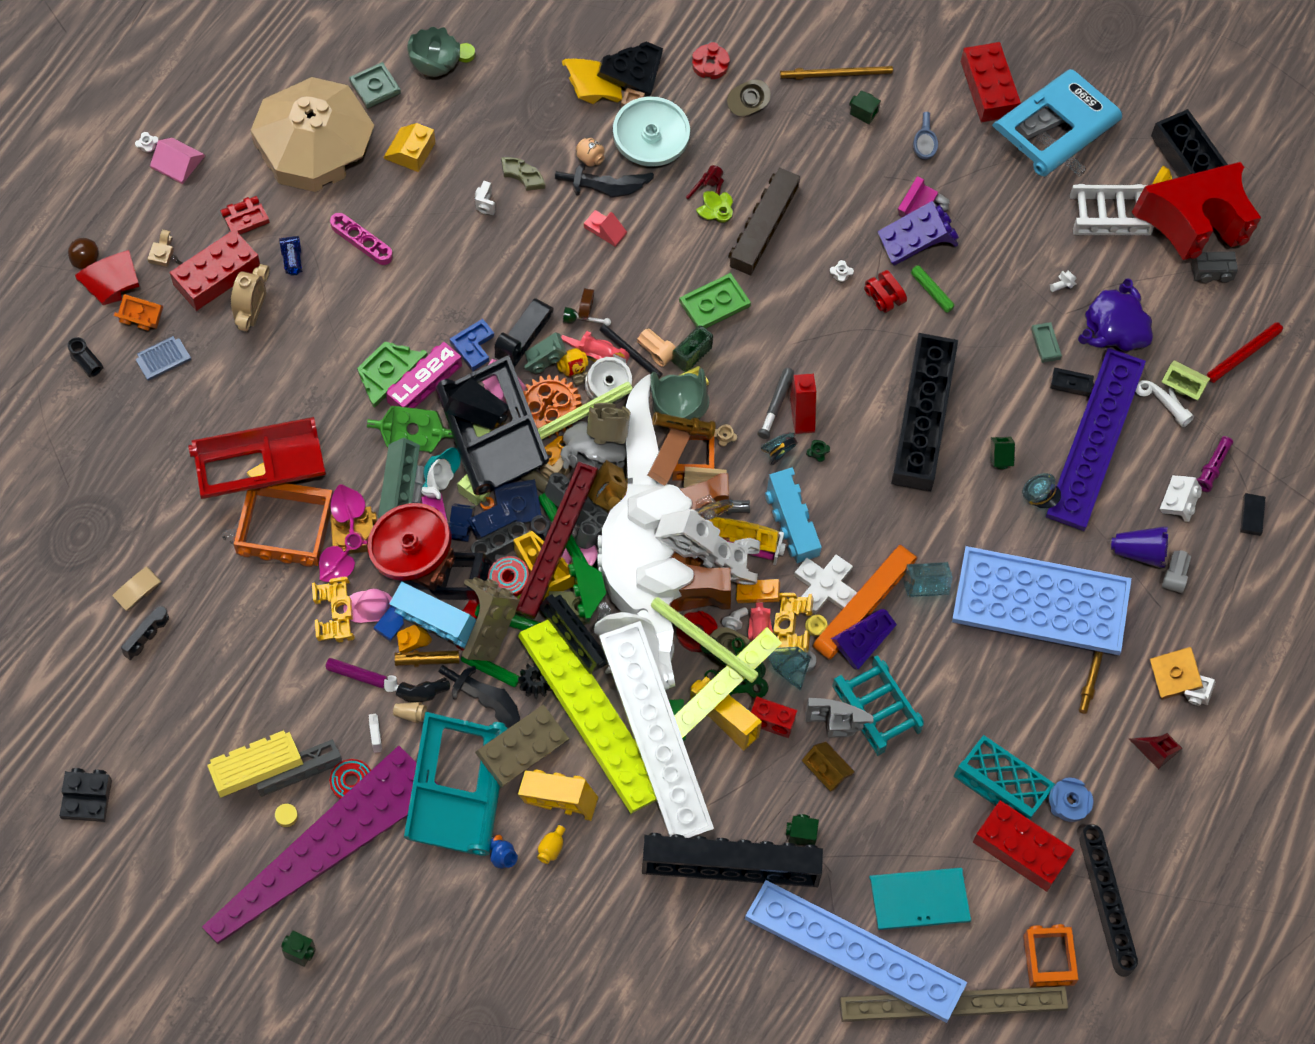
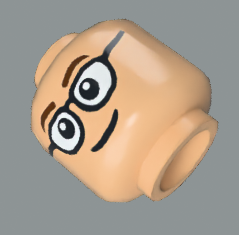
[576,138,605,167]

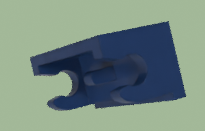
[467,501,518,540]

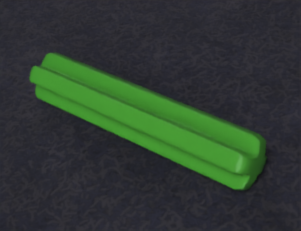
[911,265,955,313]

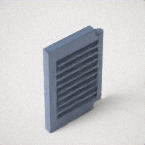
[135,336,191,381]

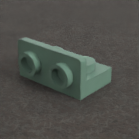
[524,332,567,374]

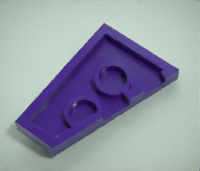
[831,609,897,669]

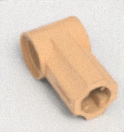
[637,329,678,367]

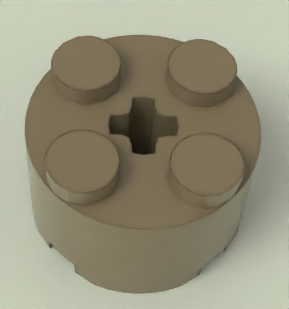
[587,403,631,444]

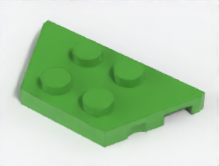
[357,342,428,408]

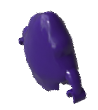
[1078,278,1153,351]

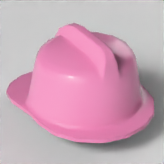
[343,588,392,623]

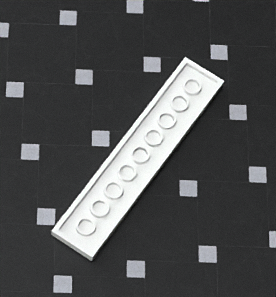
[599,621,714,838]

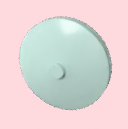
[613,97,690,166]

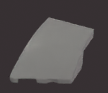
[805,698,873,738]

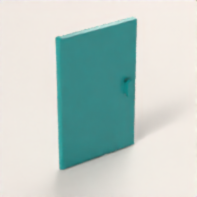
[869,868,971,930]

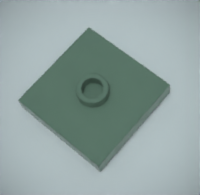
[349,62,401,109]

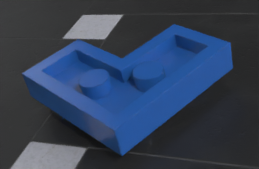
[450,319,494,371]

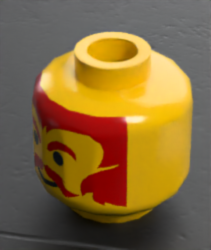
[557,348,588,377]

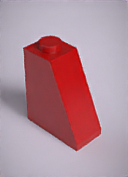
[790,373,817,434]

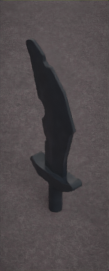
[555,163,654,198]
[438,665,520,729]

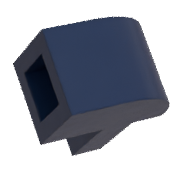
[448,503,475,541]

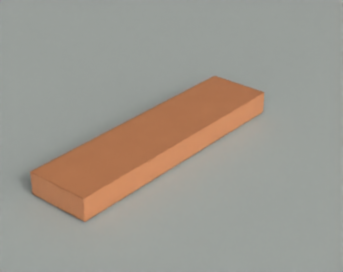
[647,422,691,486]

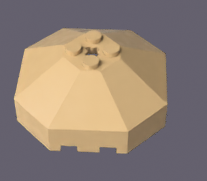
[251,77,374,192]

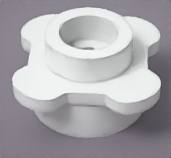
[135,132,158,152]
[830,260,854,282]

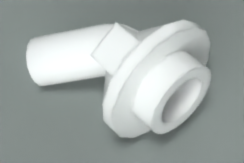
[1050,270,1077,292]
[722,607,748,631]

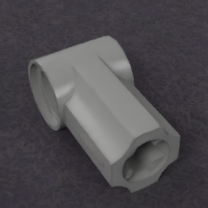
[1162,550,1191,594]

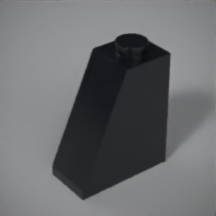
[443,378,509,430]

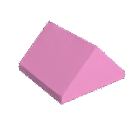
[150,138,205,184]

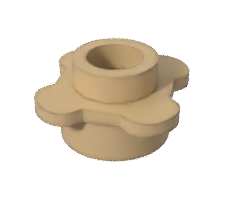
[714,424,737,447]

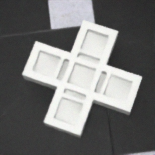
[794,555,857,615]

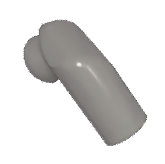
[934,193,950,211]

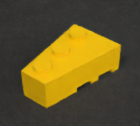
[513,531,576,601]

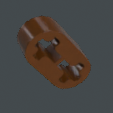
[578,288,594,319]

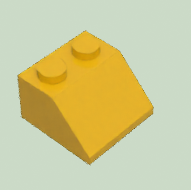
[384,123,435,172]

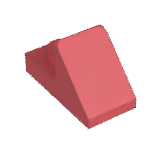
[584,210,627,247]

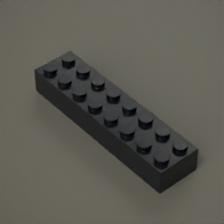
[891,333,958,492]
[642,833,823,888]

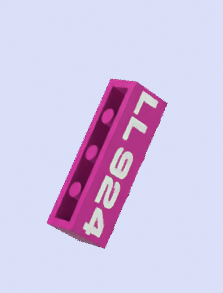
[386,342,462,408]

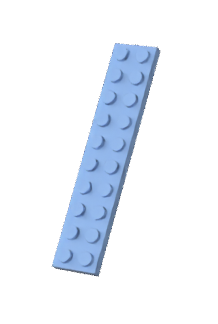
[745,880,967,1023]

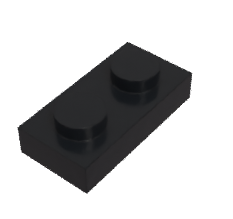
[1050,367,1094,397]

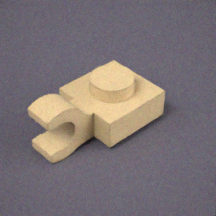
[147,229,173,267]

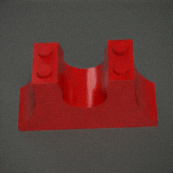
[1132,162,1261,260]

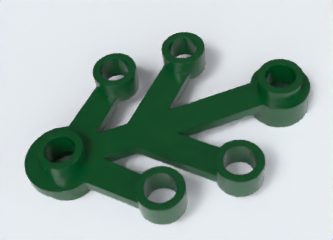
[700,636,769,698]

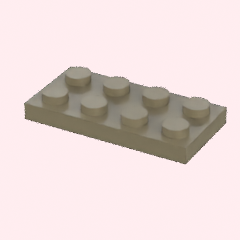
[475,704,569,788]

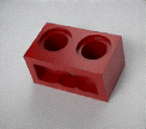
[751,696,797,738]

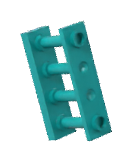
[832,655,924,756]

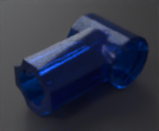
[279,236,303,276]

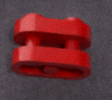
[864,270,907,313]

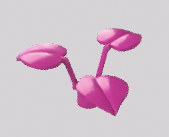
[319,484,368,582]

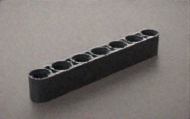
[1079,824,1138,977]

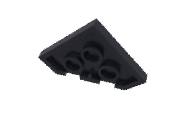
[597,41,663,97]

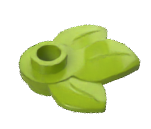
[696,191,733,223]

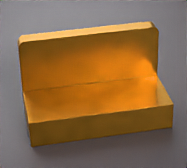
[802,741,854,792]

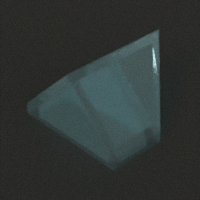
[768,647,811,691]

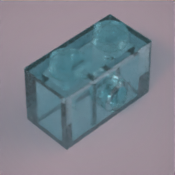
[904,562,953,597]

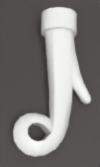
[1135,380,1194,427]

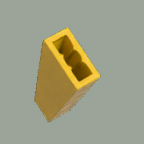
[690,676,762,751]

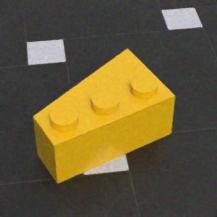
[518,770,598,821]

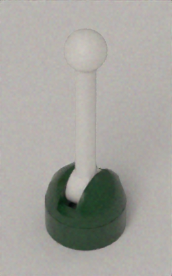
[562,307,611,326]

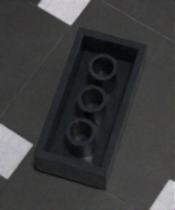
[1151,109,1228,177]

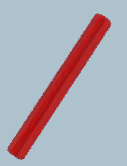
[1207,322,1283,383]

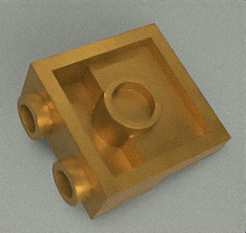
[330,507,377,554]

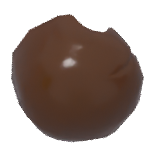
[68,238,99,269]

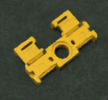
[312,577,355,642]
[773,593,814,657]

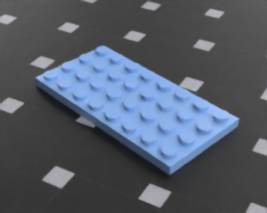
[952,546,1132,655]

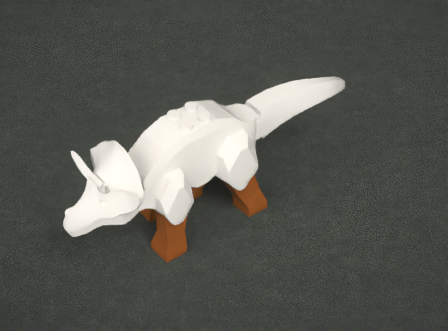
[594,374,731,690]

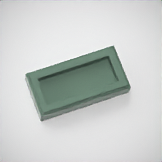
[1031,322,1062,363]

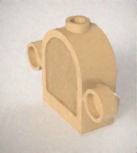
[231,264,270,332]

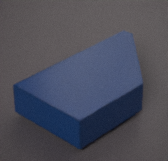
[374,606,404,642]

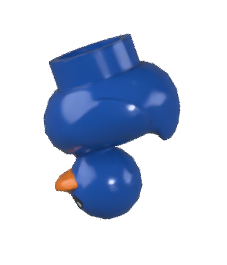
[490,835,518,869]

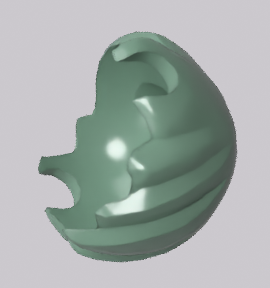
[407,27,460,77]

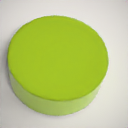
[459,43,475,63]

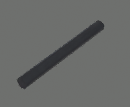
[600,324,663,379]

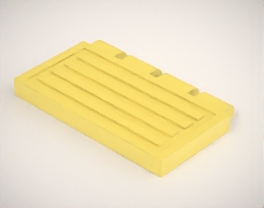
[207,730,303,798]

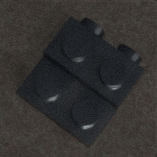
[59,768,112,822]

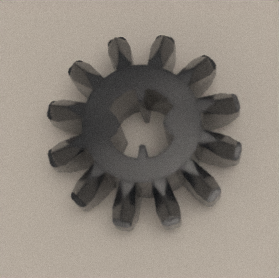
[518,663,552,699]

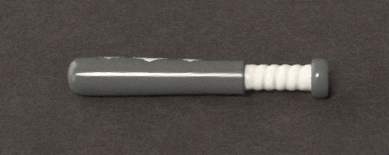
[758,368,794,439]

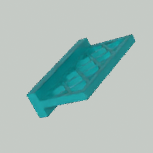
[953,735,1055,820]

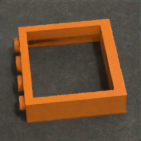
[234,483,333,567]

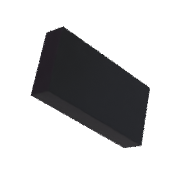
[1240,493,1266,536]

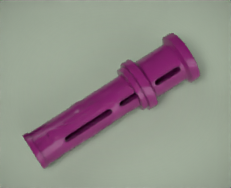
[1197,436,1234,492]

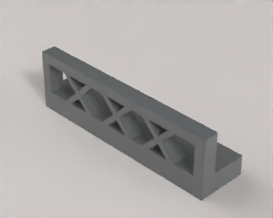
[256,739,342,797]

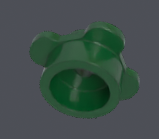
[806,440,830,462]

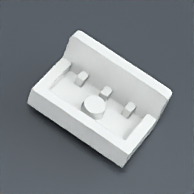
[1160,475,1202,522]

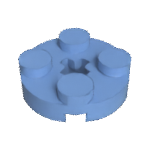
[1049,778,1093,822]

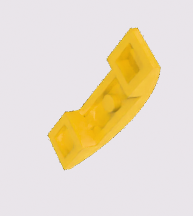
[701,516,779,552]

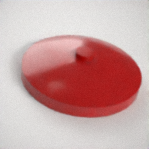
[367,503,452,581]

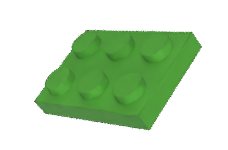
[679,273,751,332]

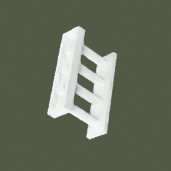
[1070,184,1154,235]

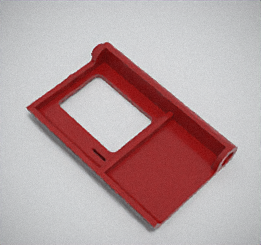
[188,417,326,499]

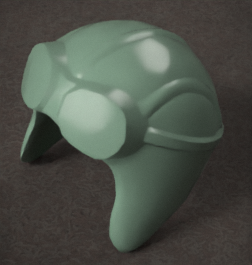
[650,368,710,424]

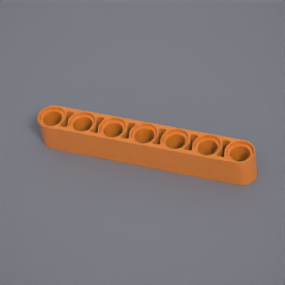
[812,545,918,660]

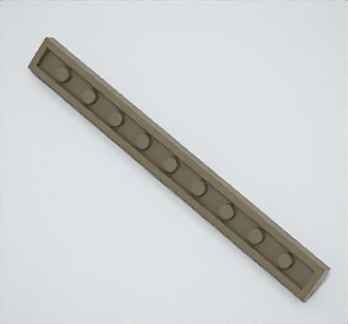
[840,986,1068,1022]

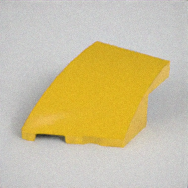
[562,59,622,104]

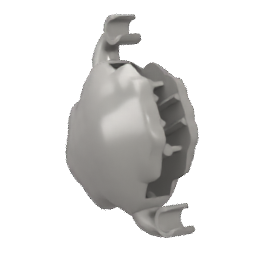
[560,421,627,470]

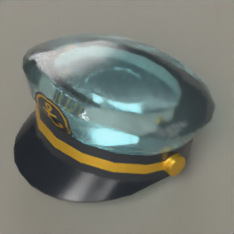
[761,432,798,466]
[1022,473,1061,508]

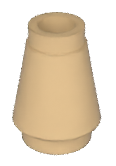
[393,702,427,724]

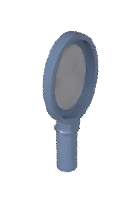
[913,112,938,160]

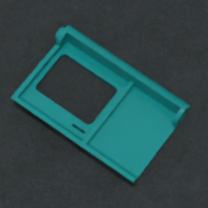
[404,712,508,856]

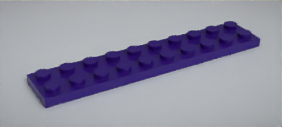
[1046,348,1146,531]

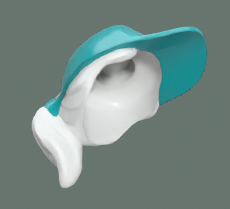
[421,447,461,499]

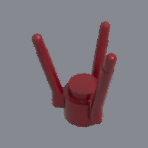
[686,165,724,199]

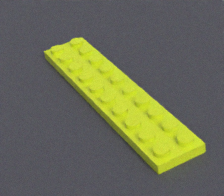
[518,620,657,814]

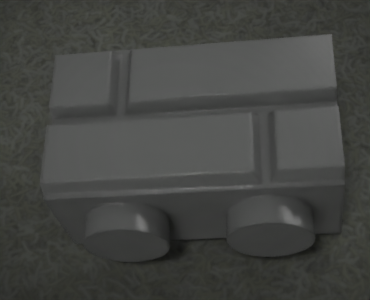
[1192,251,1238,283]

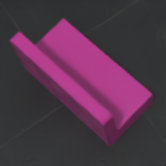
[898,176,938,217]

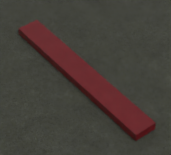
[516,462,598,619]

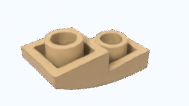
[112,567,161,611]

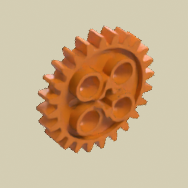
[517,375,582,438]

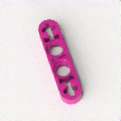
[330,213,393,265]

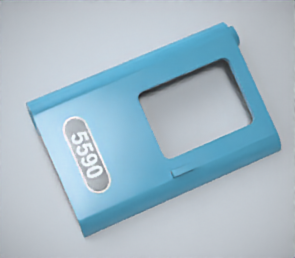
[992,69,1122,176]

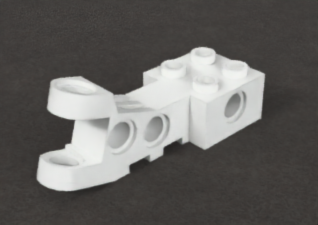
[655,509,761,585]

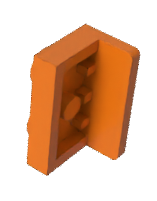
[114,294,163,331]

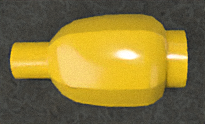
[537,825,566,864]

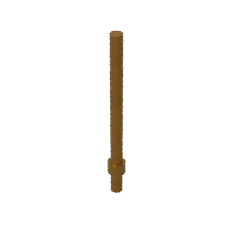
[780,66,893,80]
[1079,651,1104,714]

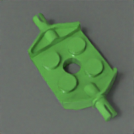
[367,406,454,452]

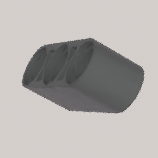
[471,521,527,561]

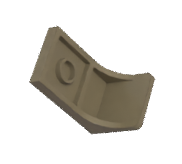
[462,577,520,661]

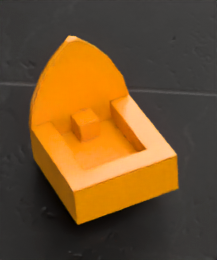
[397,625,432,653]

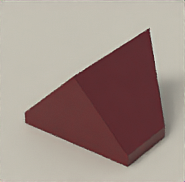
[1128,733,1182,770]

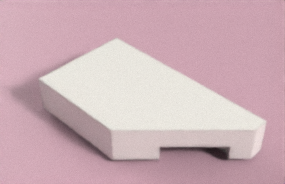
[369,714,382,753]

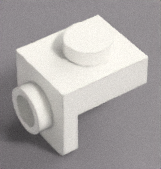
[475,181,495,215]
[1184,675,1216,706]

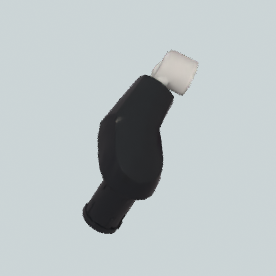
[384,675,450,703]

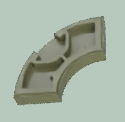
[501,157,545,191]

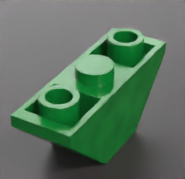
[568,557,606,623]

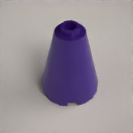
[1111,527,1168,568]

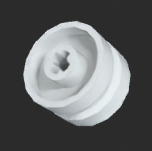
[585,357,632,404]

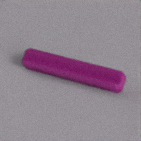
[325,658,387,688]

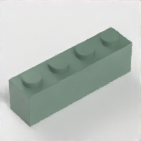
[378,438,420,518]

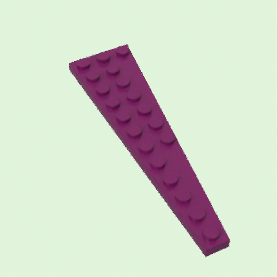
[202,745,439,944]

